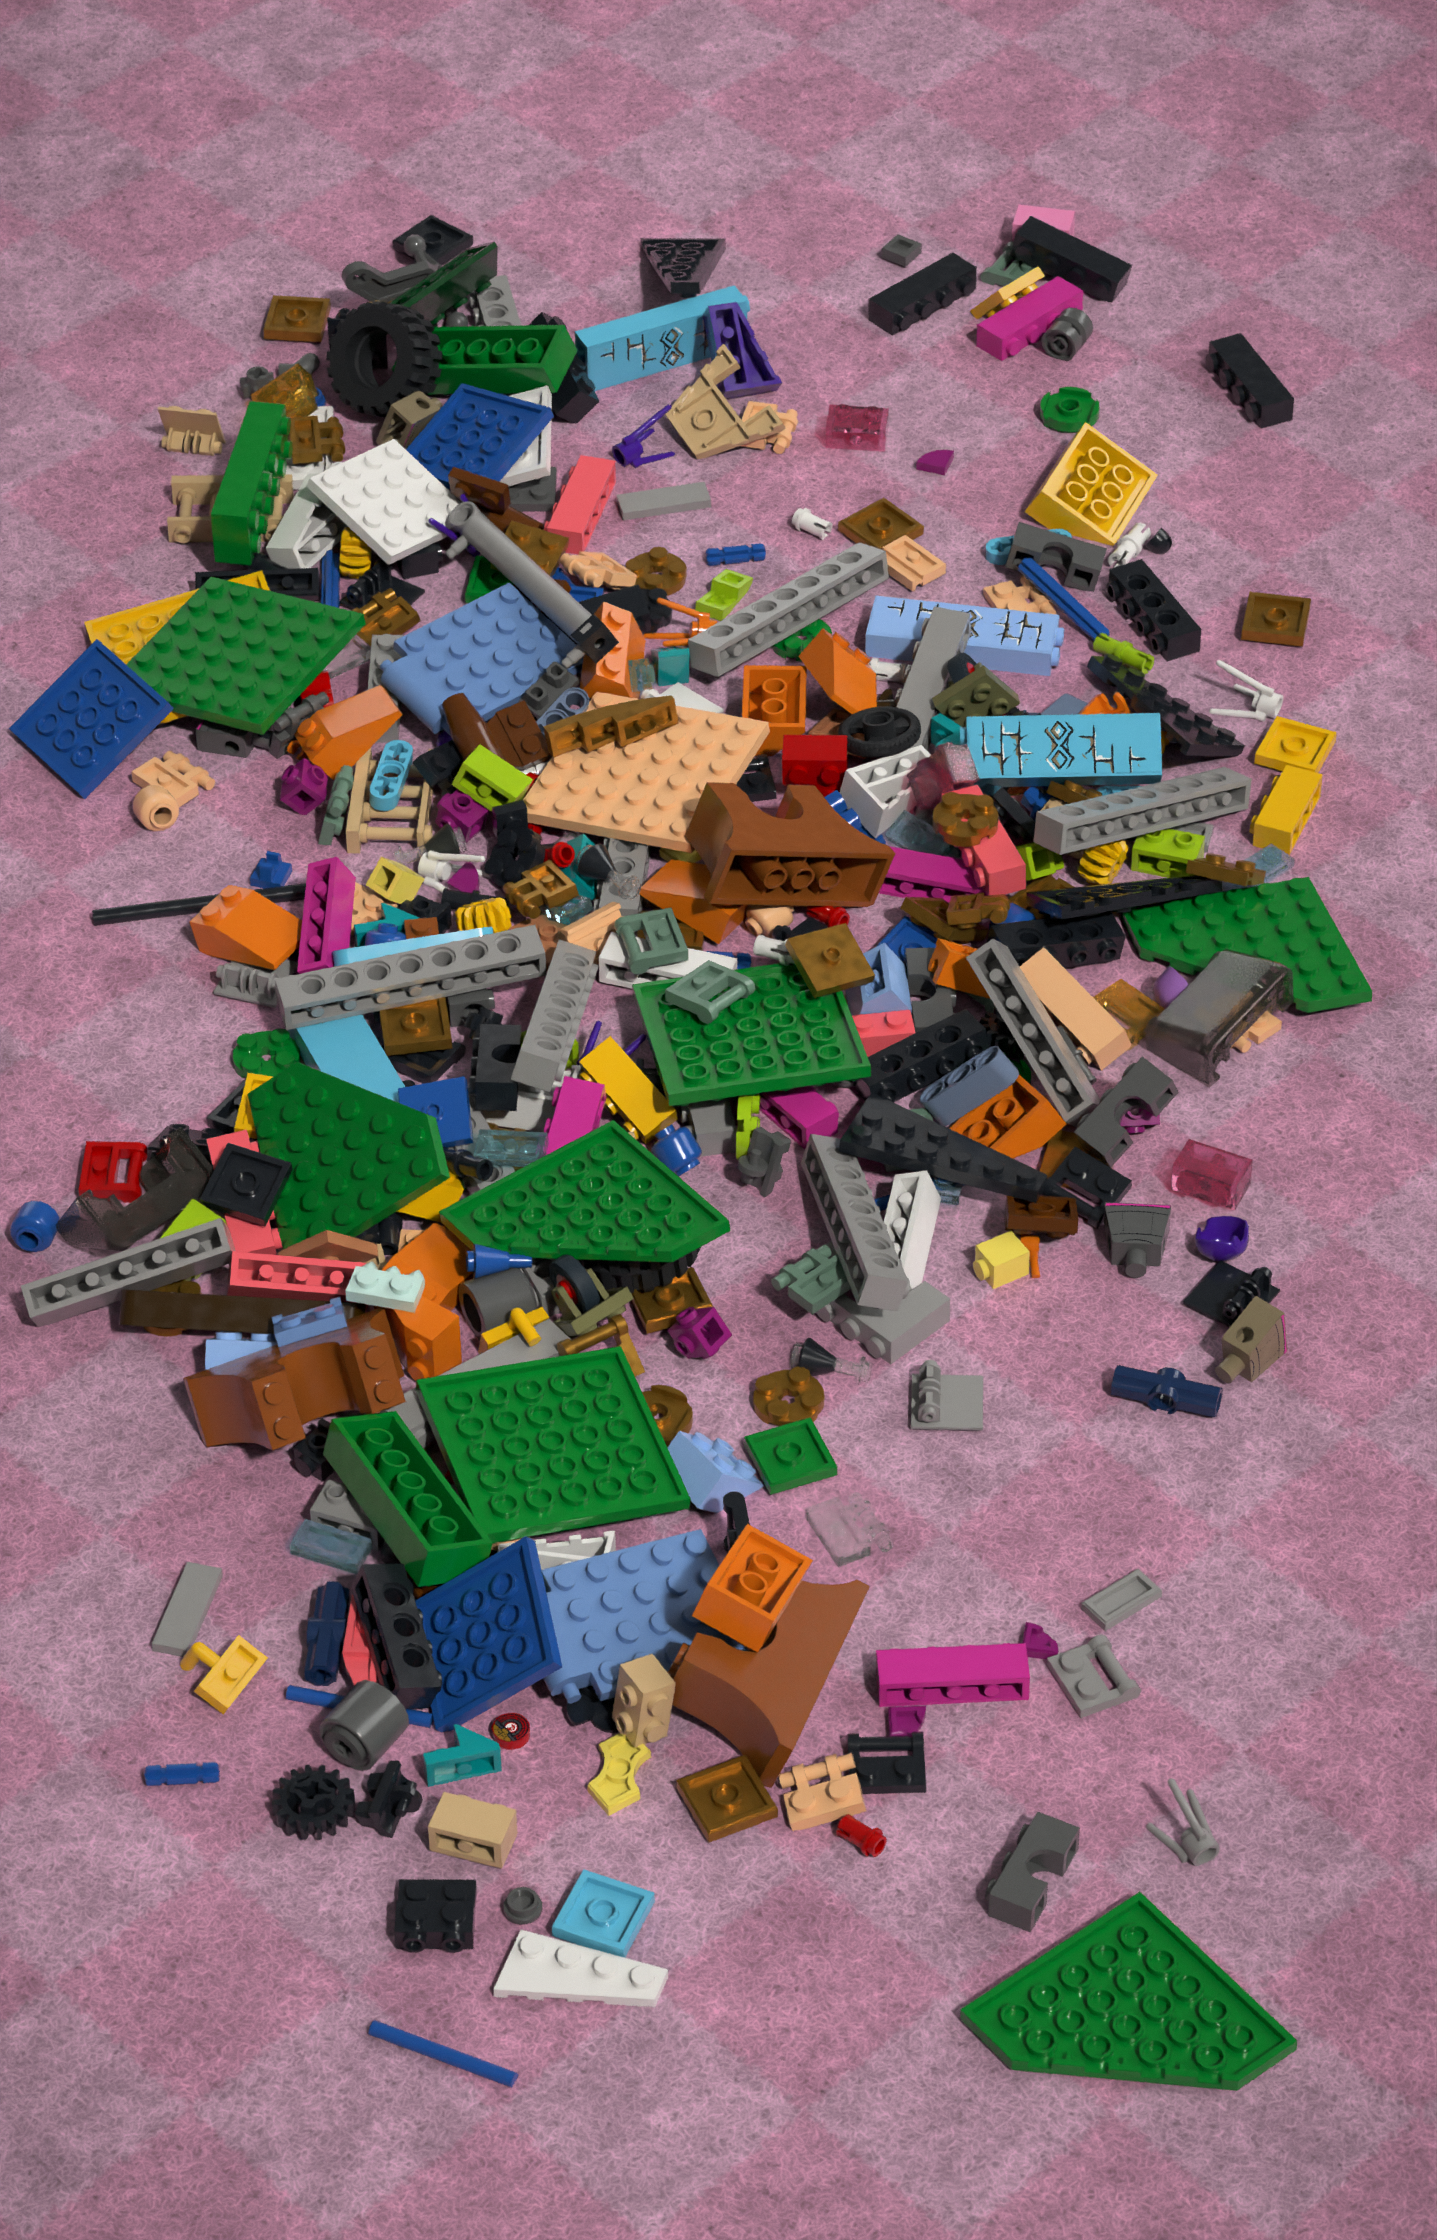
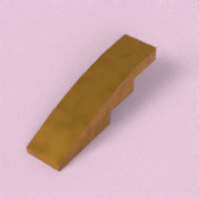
[543,695,679,758]

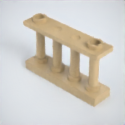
[167,474,294,543]
[346,748,434,855]

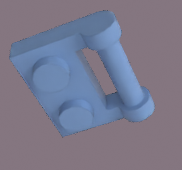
[272,1296,347,1347]

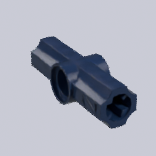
[1111,1365,1223,1418]
[304,1581,350,1686]

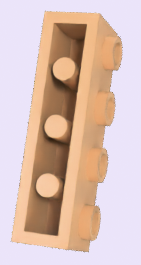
[1020,947,1132,1071]

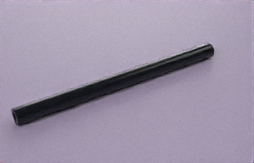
[92,883,306,926]

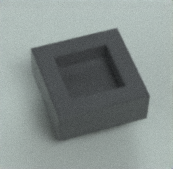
[882,234,922,267]

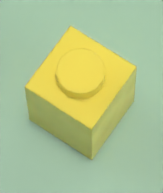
[366,857,425,904]
[973,1230,1030,1289]

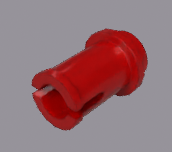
[544,842,575,868]
[806,906,850,928]
[836,1814,887,1857]

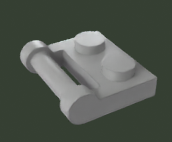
[1047,1635,1141,1718]

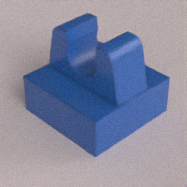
[250,851,292,888]

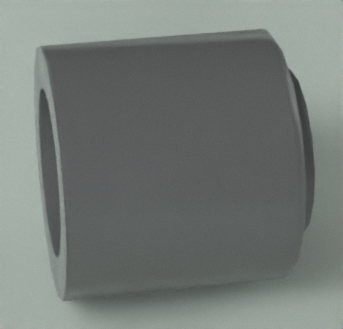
[458,1268,537,1341]
[319,1680,409,1771]

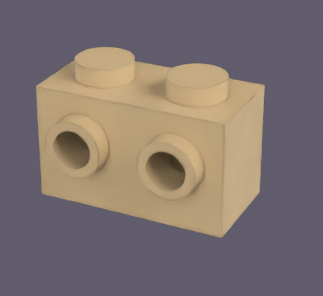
[612,1653,676,1747]
[428,1792,518,1869]

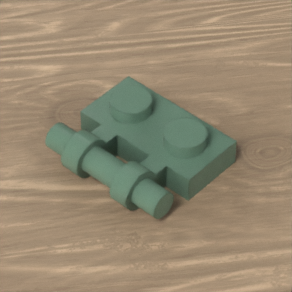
[318,765,354,845]
[771,1245,851,1315]

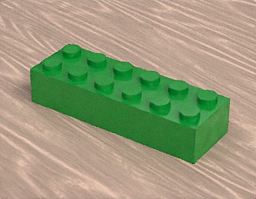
[391,325,577,394]
[211,401,293,565]
[323,1411,493,1587]

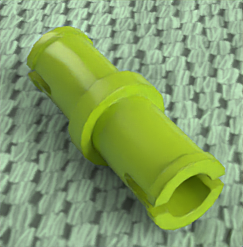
[1093,633,1154,674]

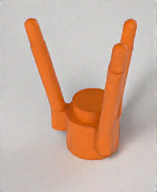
[643,598,717,647]

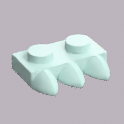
[345,1262,425,1313]

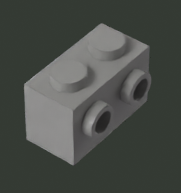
[310,1479,385,1551]

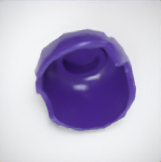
[1195,1216,1249,1262]

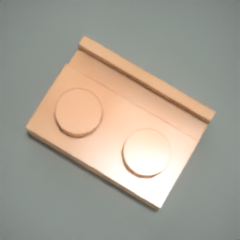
[882,535,946,592]
[560,902,623,965]

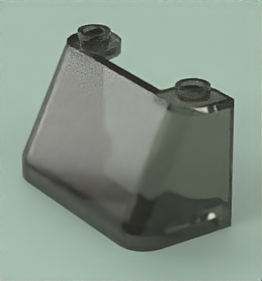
[1145,949,1294,1088]
[56,1127,214,1251]

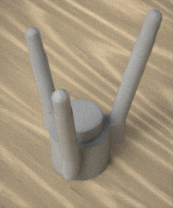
[1146,1778,1220,1866]

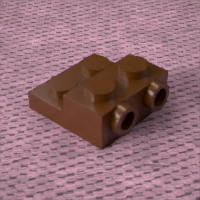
[1004,1195,1079,1239]

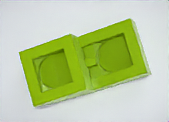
[695,569,753,621]

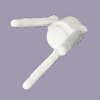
[1209,660,1283,722]
[418,850,491,893]

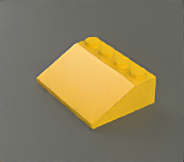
[1025,422,1158,546]

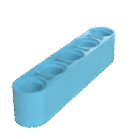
[332,927,494,967]

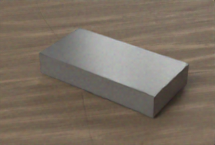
[1081,1569,1162,1631]

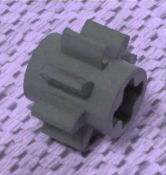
[240,367,277,402]

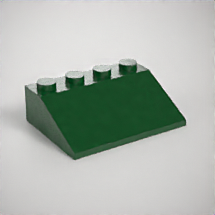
[390,241,498,325]

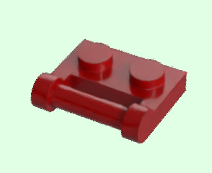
[78,1141,148,1203]

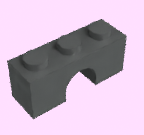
[1005,522,1107,592]
[903,948,956,1033]
[1074,1056,1179,1168]
[985,1811,1080,1933]

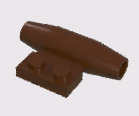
[448,467,544,534]
[442,693,552,771]

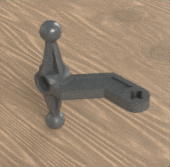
[341,235,468,327]

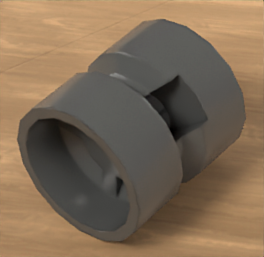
[1041,308,1093,361]

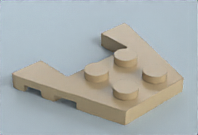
[665,344,786,459]

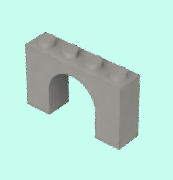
[805,1241,950,1364]

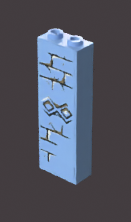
[865,595,1064,676]

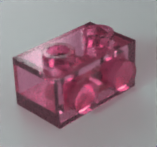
[826,404,889,452]
[907,742,980,810]
[1171,1139,1253,1210]

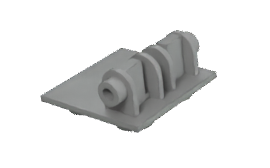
[214,960,298,1008]
[911,1360,983,1431]

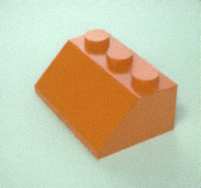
[580,602,646,699]
[742,665,807,756]

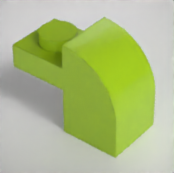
[1015,842,1065,880]

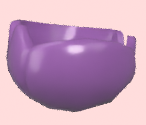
[1153,966,1199,1018]

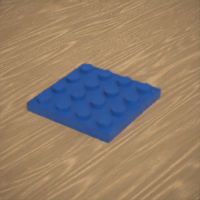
[406,383,554,489]
[9,639,174,799]
[415,1536,563,1733]

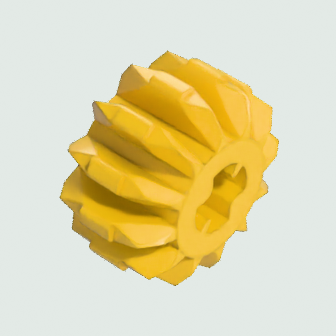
[339,527,372,579]
[1078,840,1128,885]
[455,897,512,933]

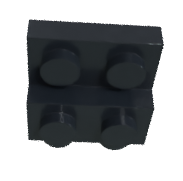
[394,1879,477,1953]

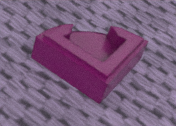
[916,450,954,476]
[447,862,480,893]
[1022,1622,1058,1660]
[888,1706,926,1736]

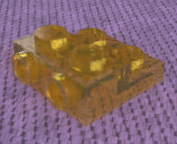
[251,363,318,418]

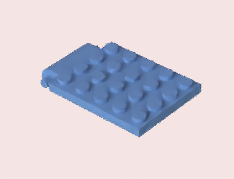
[380,582,583,736]
[542,1529,749,1703]

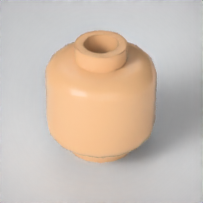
[133,785,179,832]
[745,905,794,938]

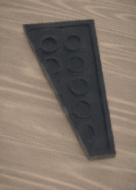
[641,238,726,298]
[1087,653,1245,756]
[1026,875,1222,919]
[839,1092,1047,1203]

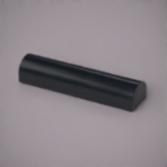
[195,568,320,601]

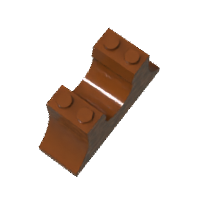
[685,782,895,907]
[183,1308,406,1450]
[668,1579,870,1788]

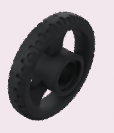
[838,706,921,758]

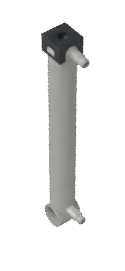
[445,501,619,669]

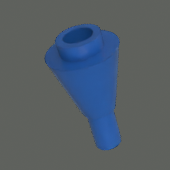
[466,1244,532,1279]

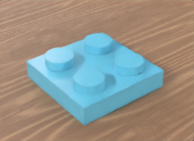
[552,1869,655,1958]

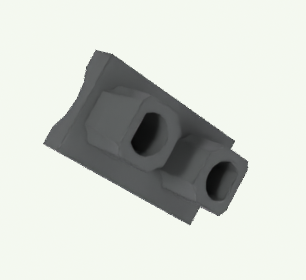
[518,662,579,719]
[737,1127,791,1197]

